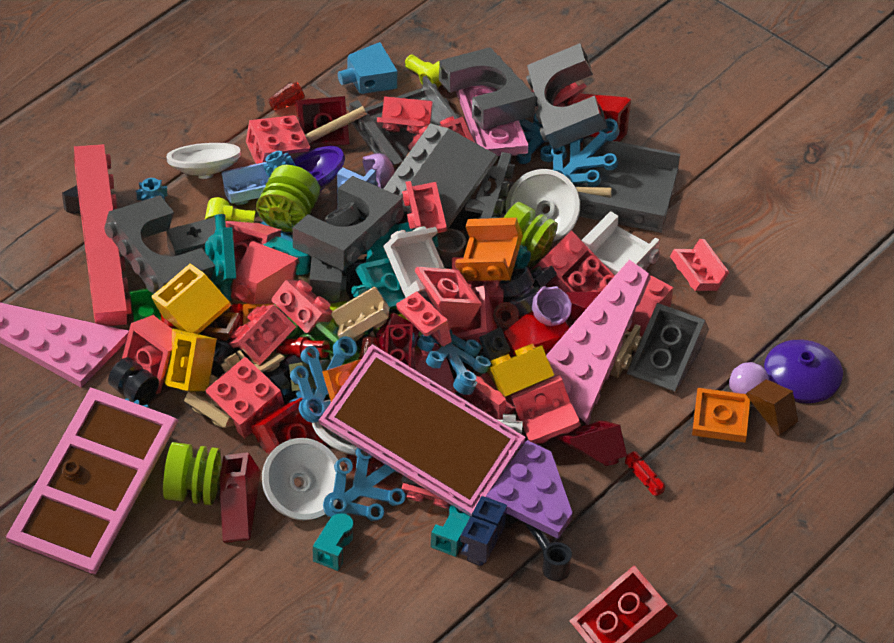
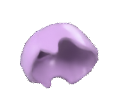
[363,153,395,189]
[532,286,572,326]
[729,362,769,394]

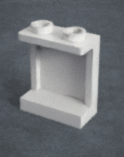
[582,211,661,275]
[384,226,445,298]

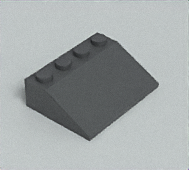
[383,123,498,235]

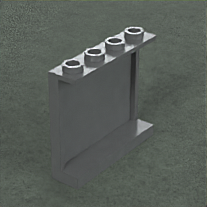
[349,76,471,172]
[574,136,680,233]

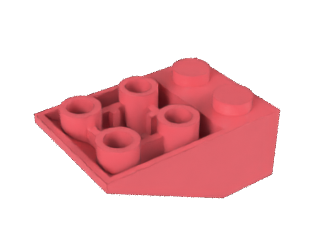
[530,230,615,292]

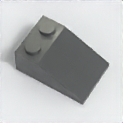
[627,303,709,392]

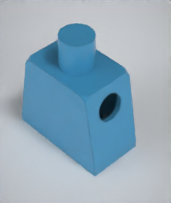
[338,42,397,94]

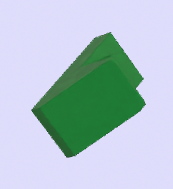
[129,288,161,322]

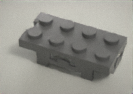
[464,152,515,241]

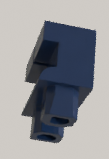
[460,495,507,566]

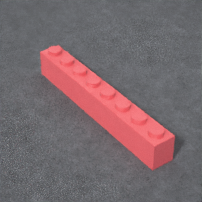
[74,144,131,326]

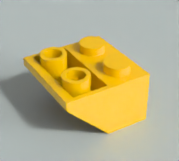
[151,264,231,334]
[164,329,216,391]
[487,344,554,397]

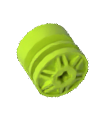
[256,165,320,232]
[504,201,558,268]
[163,442,222,505]

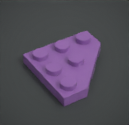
[486,440,572,539]

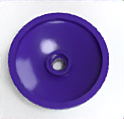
[293,146,345,191]
[764,340,843,403]

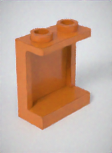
[455,217,523,281]

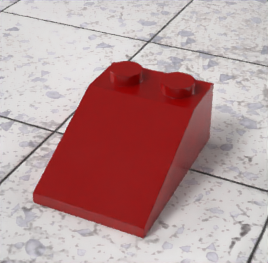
[570,565,678,643]

